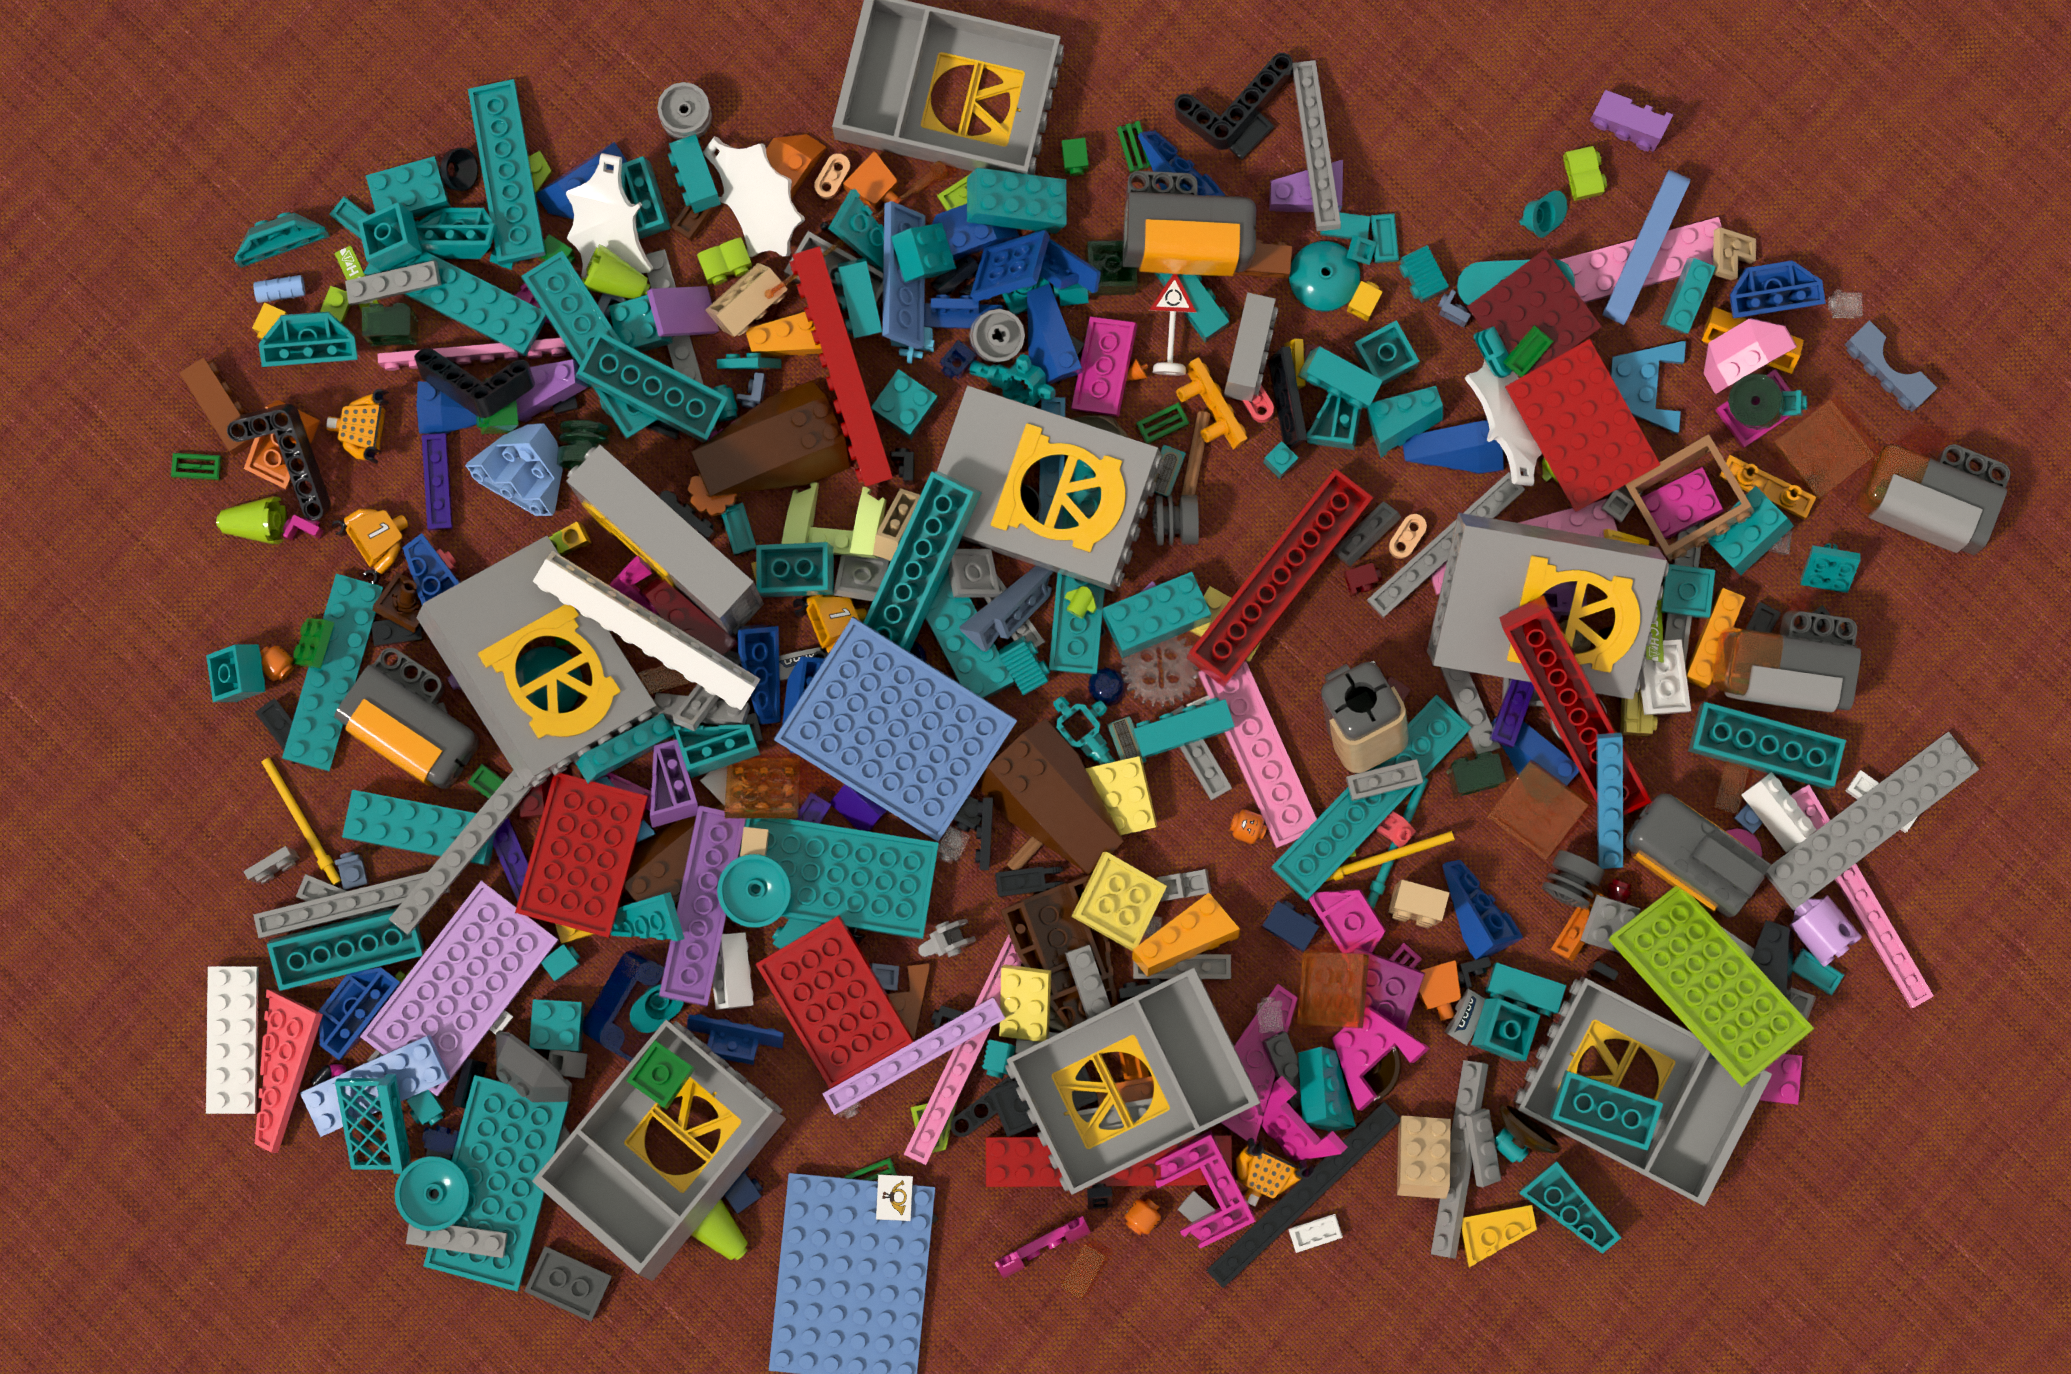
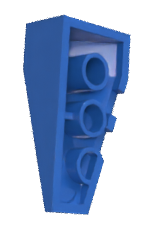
[417,381,476,434]
[403,533,461,605]

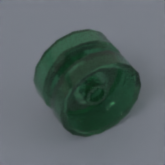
[1728,374,1786,430]

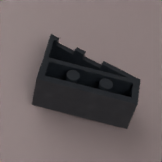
[1751,920,1794,1004]

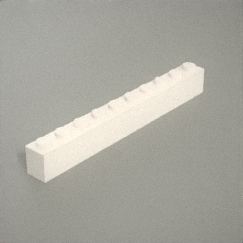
[533,551,760,710]

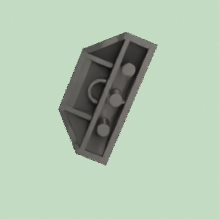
[495,1030,572,1102]

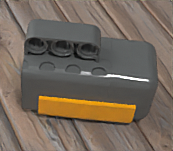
[1123,171,1256,276]
[334,648,480,789]
[1625,793,1771,919]

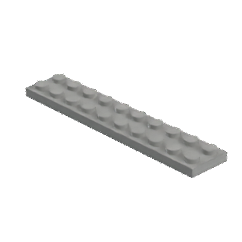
[1765,731,1979,910]

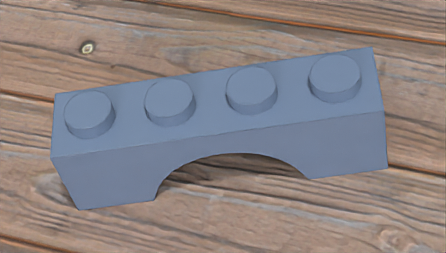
[1844,320,1937,412]

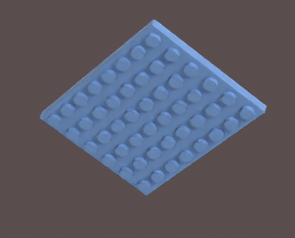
[774,616,1017,842]
[769,1173,935,1374]

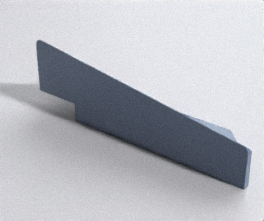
[959,566,1054,652]

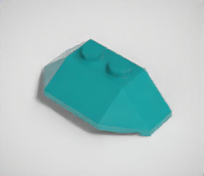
[415,208,496,259]
[234,212,330,268]
[258,312,358,367]

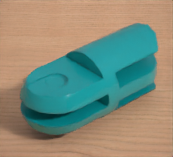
[1473,327,1513,378]

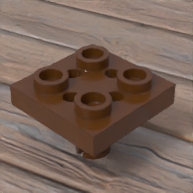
[372,572,422,633]

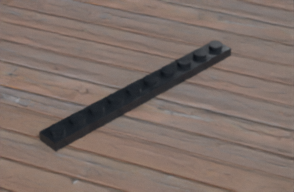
[1206,1102,1400,1288]

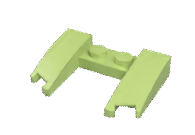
[782,482,886,559]

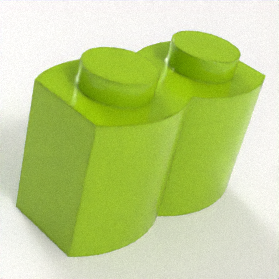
[1563,146,1607,201]
[697,237,752,285]

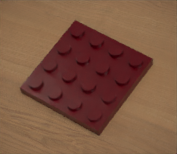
[1467,249,1602,378]

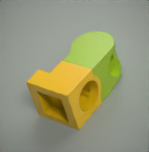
[549,522,592,557]

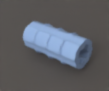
[253,275,306,303]

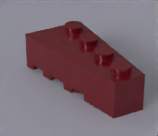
[639,577,738,656]

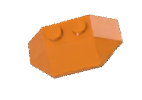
[766,134,827,199]

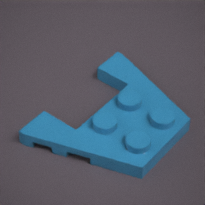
[1610,341,1686,434]

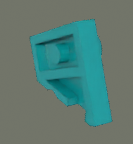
[717,353,782,369]

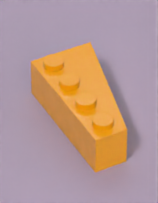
[746,312,823,358]
[1132,893,1240,977]

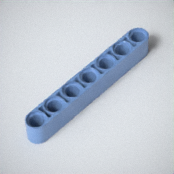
[1602,169,1691,325]

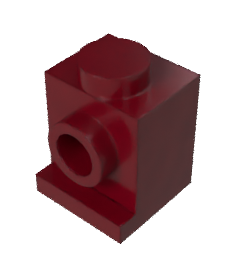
[1343,563,1382,597]

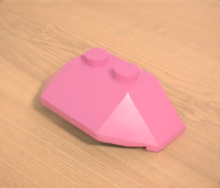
[1704,318,1797,394]

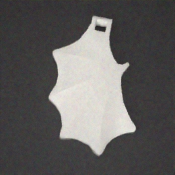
[703,136,805,257]
[566,153,653,278]
[1465,359,1542,486]

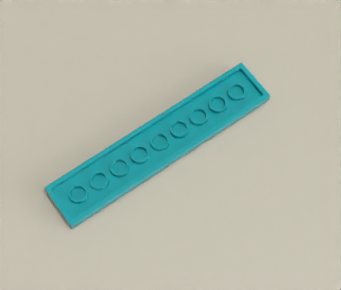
[1049,455,1105,675]
[1271,695,1472,901]

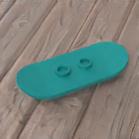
[1457,259,1575,305]

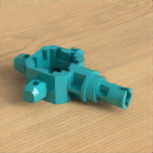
[969,354,1056,407]
[1053,696,1116,765]

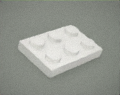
[1639,639,1691,715]

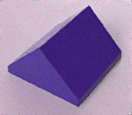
[830,784,889,832]

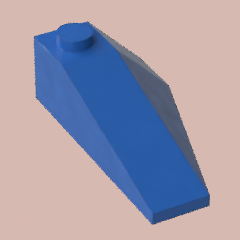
[1138,130,1226,196]
[1027,284,1082,385]
[1402,420,1504,474]
[738,625,780,724]
[1491,717,1579,807]
[1442,860,1523,960]

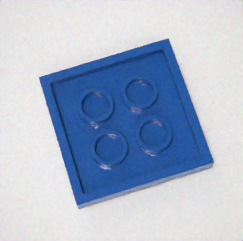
[971,229,1050,302]

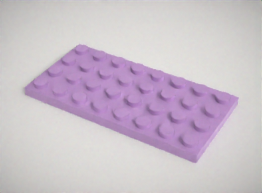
[360,881,559,1096]

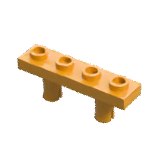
[1176,357,1247,450]
[1718,455,1816,520]

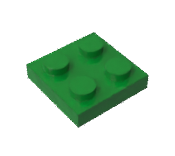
[293,618,335,669]
[626,1040,695,1110]

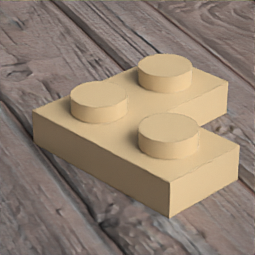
[1713,227,1756,280]

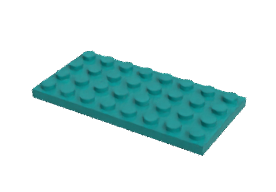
[739,812,939,939]
[423,1075,570,1292]

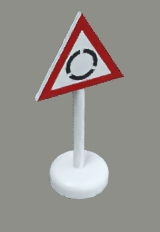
[1149,274,1197,376]

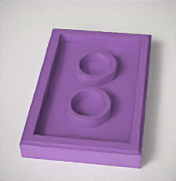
[647,286,719,337]

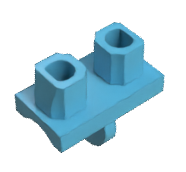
[891,327,935,364]

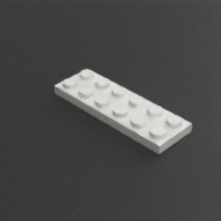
[206,966,259,1114]

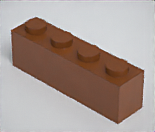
[1233,240,1292,279]
[179,357,254,456]

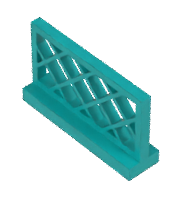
[335,1074,412,1174]

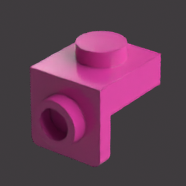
[283,515,324,541]

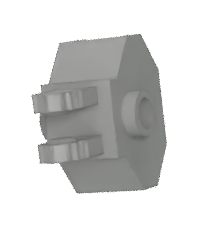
[918,918,976,958]

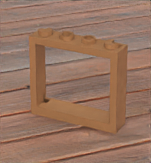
[1625,434,1754,561]

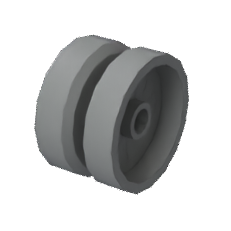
[657,82,712,140]
[969,309,1025,362]

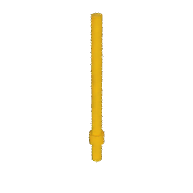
[262,757,341,886]
[1325,831,1455,882]

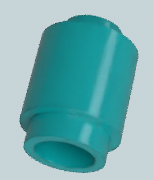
[713,385,738,422]
[1494,1127,1529,1163]

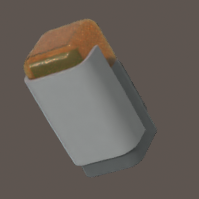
[1857,444,2010,556]
[1712,610,1861,713]

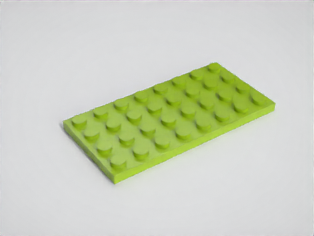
[1608,886,1814,1088]

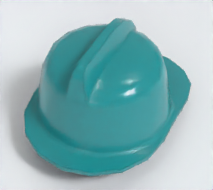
[1519,190,1568,238]
[630,984,684,1033]

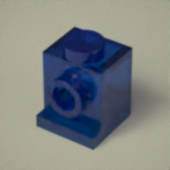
[940,340,977,380]
[422,1125,459,1155]

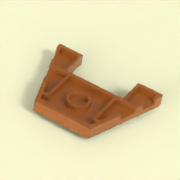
[887,964,930,1039]

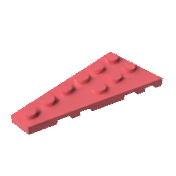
[255,989,323,1153]

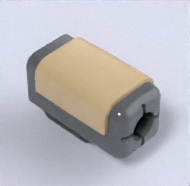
[1321,661,1408,774]

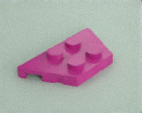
[1308,889,1386,965]

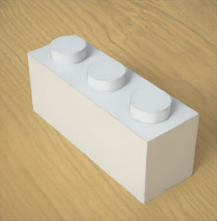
[1742,772,1817,853]
[713,933,754,1010]

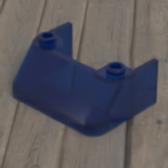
[582,951,665,1062]

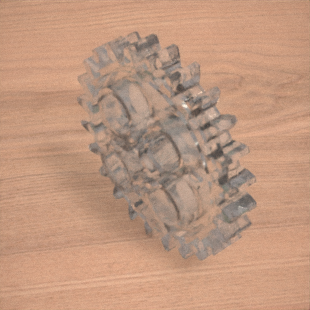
[1121,636,1199,707]

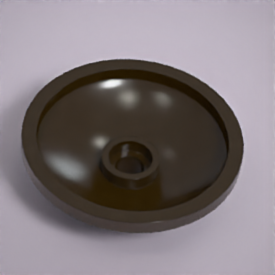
[1336,1046,1402,1102]
[1499,1103,1562,1153]

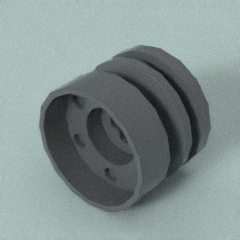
[1152,495,1199,546]
[1541,850,1605,910]

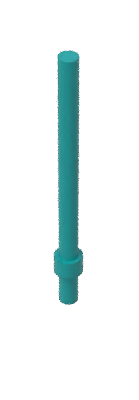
[1367,777,1429,910]

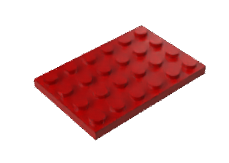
[1505,339,1661,512]
[515,773,649,938]
[756,915,914,1089]

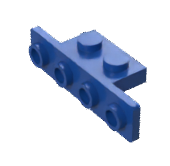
[1033,231,1101,293]
[924,295,1003,329]
[687,1014,784,1065]

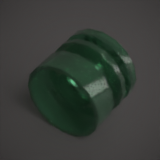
[557,420,610,469]

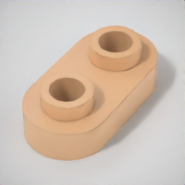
[815,154,850,199]
[1389,514,1427,559]

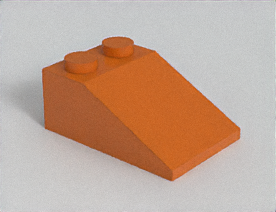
[244,400,320,489]

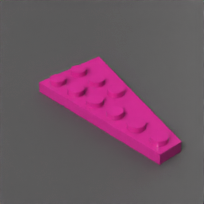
[1220,984,1297,1144]

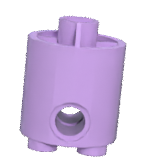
[1789,895,1862,967]

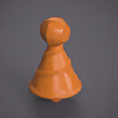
[1126,359,1148,381]

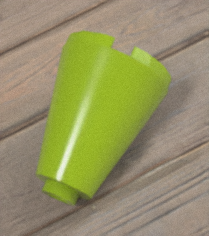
[582,244,650,299]
[216,496,287,545]
[691,1199,748,1260]

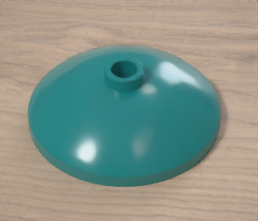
[1289,241,1360,312]
[515,646,583,713]
[717,854,791,927]
[395,1157,469,1231]

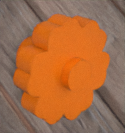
[688,474,737,516]

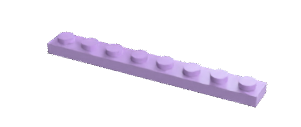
[823,997,1006,1115]

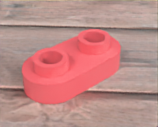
[1243,385,1274,423]

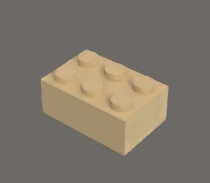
[705,263,788,337]
[1388,880,1449,928]
[1397,1116,1451,1199]

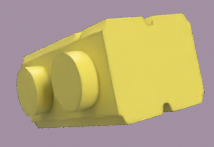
[1620,688,1658,736]

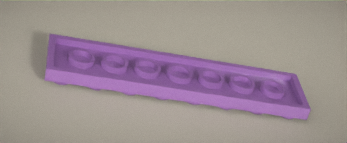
[659,806,746,1007]

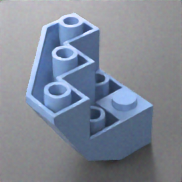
[465,423,563,516]

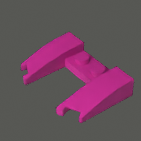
[1155,1130,1256,1248]
[994,1216,1091,1279]

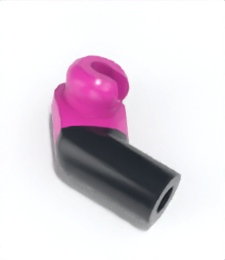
[311,1064,346,1086]

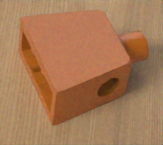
[843,151,902,210]
[1418,960,1461,1021]

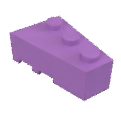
[1590,90,1673,152]
[1269,160,1343,212]
[516,359,588,422]
[650,739,698,828]

